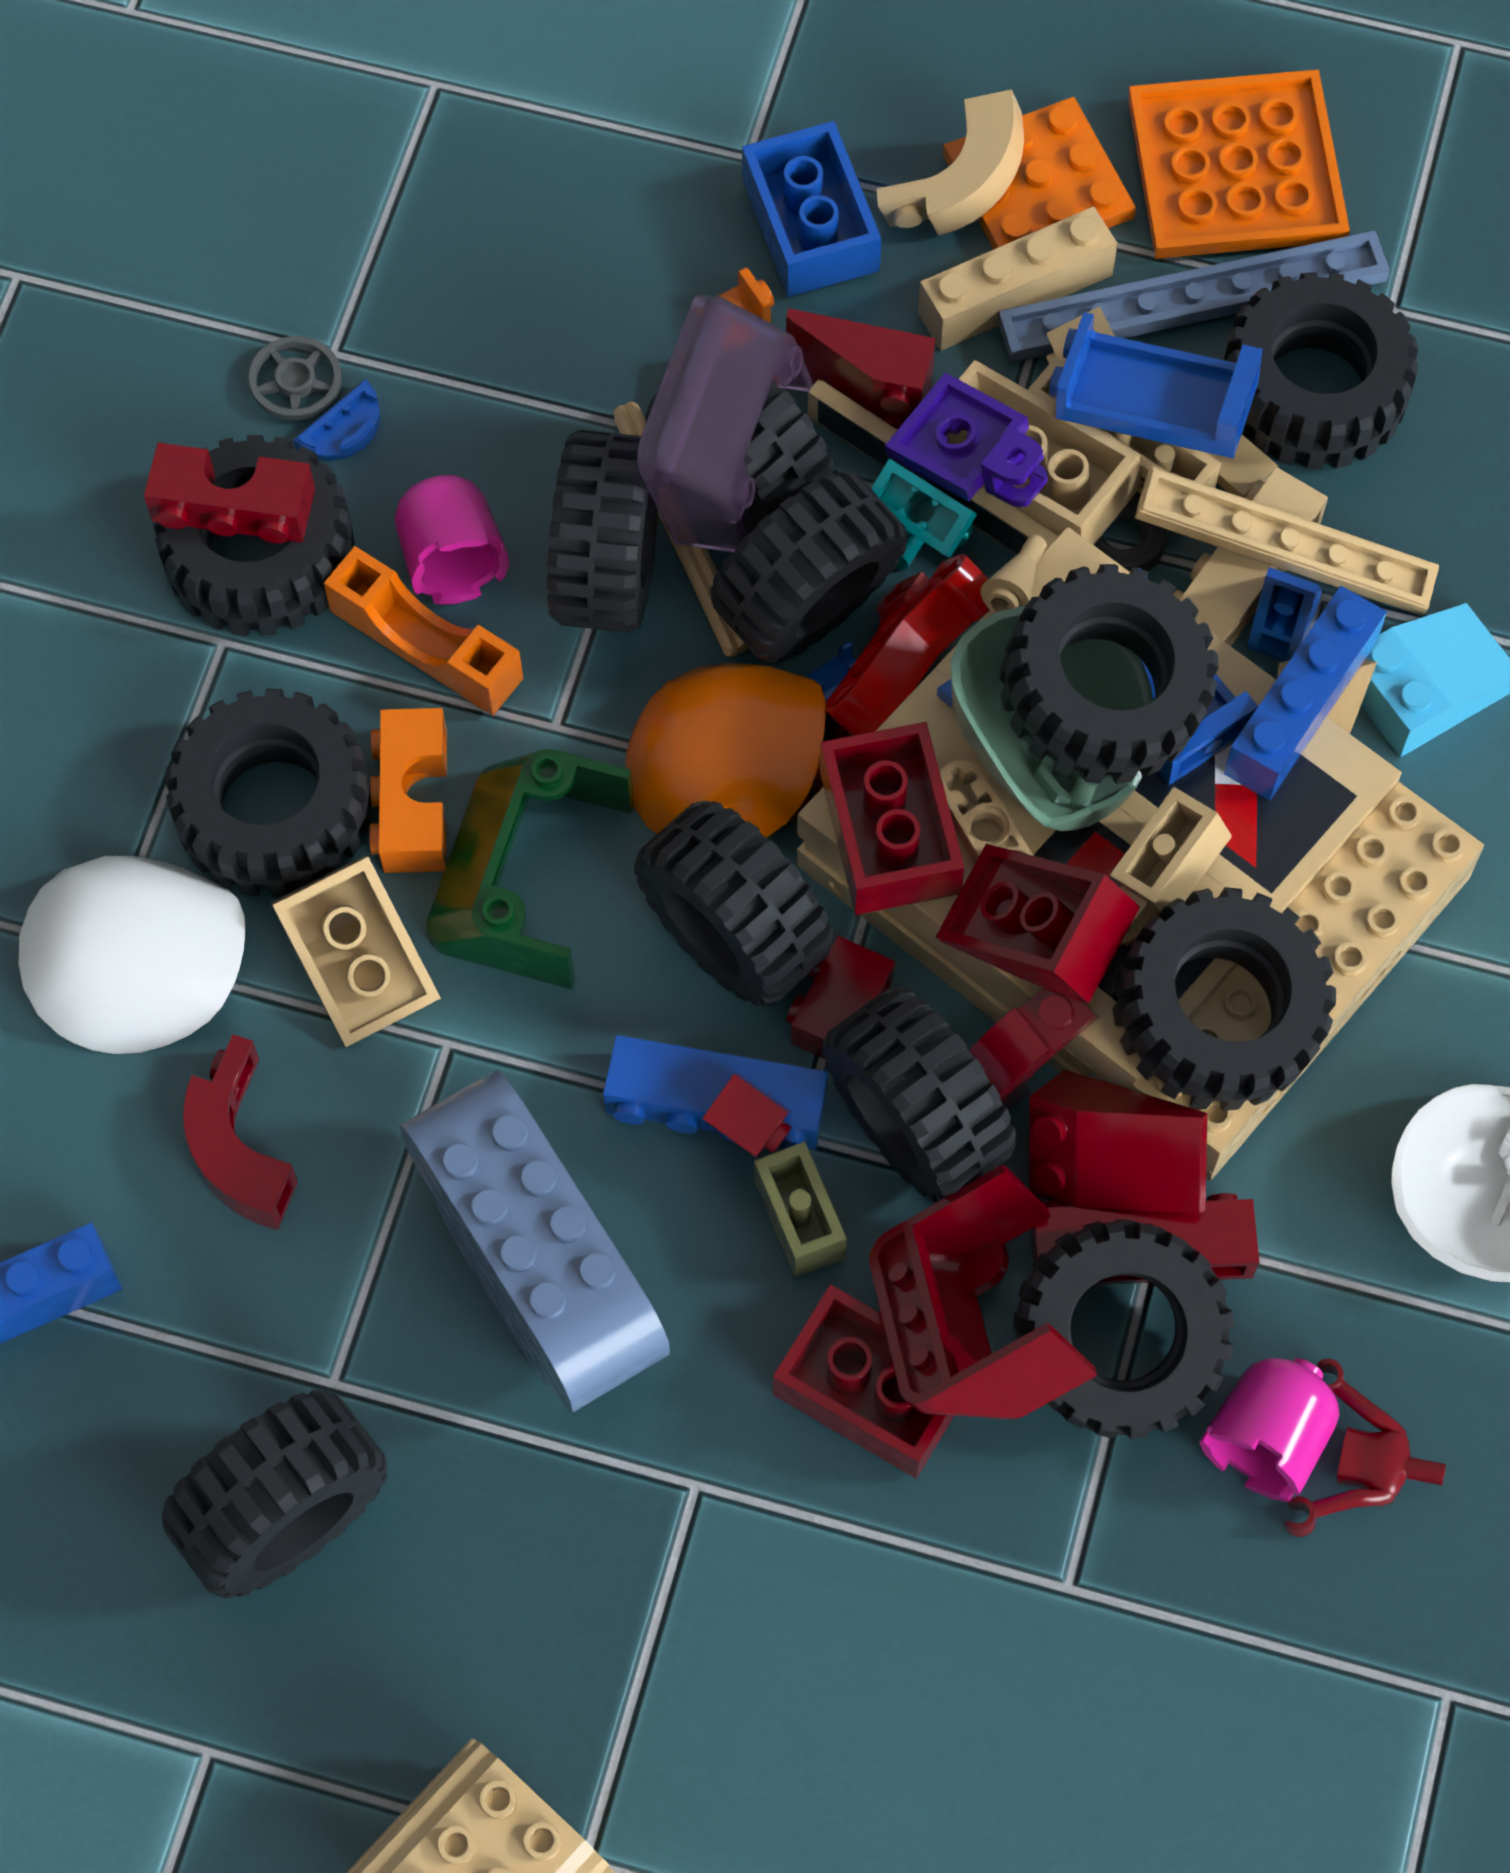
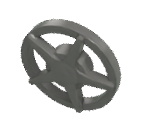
[248,336,342,422]

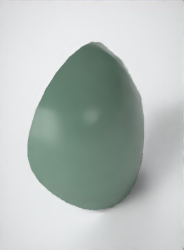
[951,606,1153,831]

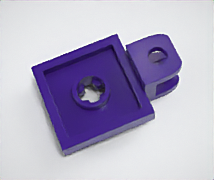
[885,372,1048,507]

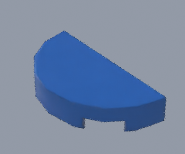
[293,379,381,461]

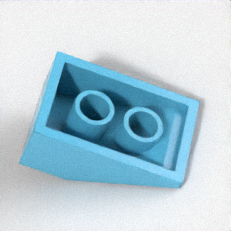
[1361,603,1510,758]

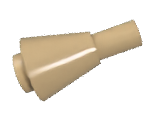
[980,535,1047,613]

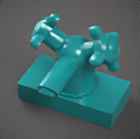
[871,459,977,570]

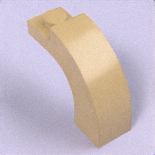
[876,89,1024,235]

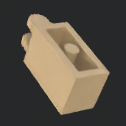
[1110,787,1232,947]

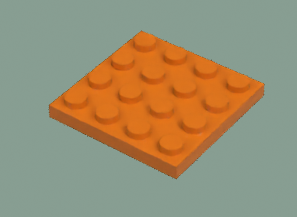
[1128,69,1350,259]

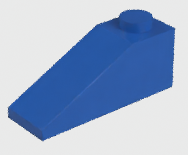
[1247,567,1322,662]

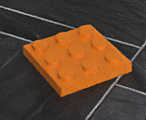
[943,97,1136,250]

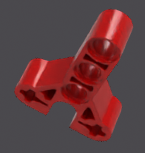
[824,553,989,736]

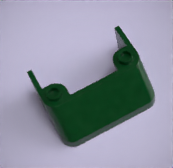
[427,749,634,989]

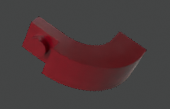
[969,989,1099,1111]
[183,1034,298,1230]

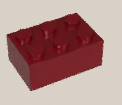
[820,721,965,915]
[773,1284,954,1479]

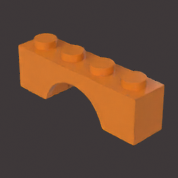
[324,546,523,716]

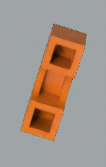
[370,708,447,873]

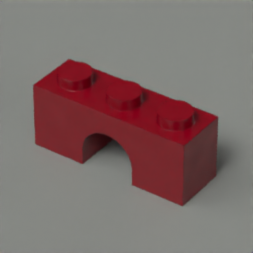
[144,442,315,543]

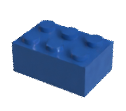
[742,121,881,297]

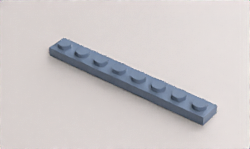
[998,230,1390,362]

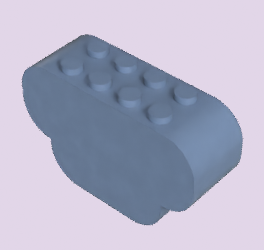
[399,1069,670,1413]

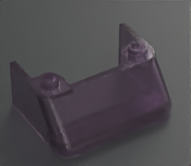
[637,294,813,552]

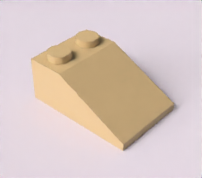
[271,855,441,1047]

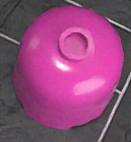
[394,475,510,605]
[1199,1358,1340,1502]

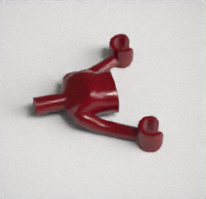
[1284,1358,1446,1537]

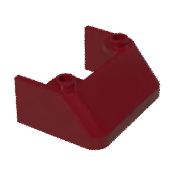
[869,1164,1097,1419]

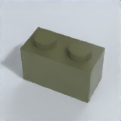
[754,1142,847,1278]

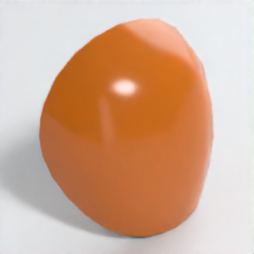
[625,663,826,838]

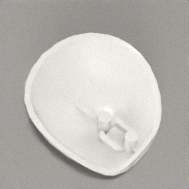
[18,856,245,1054]
[1391,1084,1510,1282]

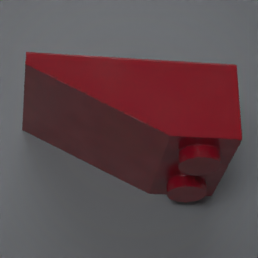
[786,308,936,430]
[935,843,1140,1003]
[1029,1069,1208,1214]

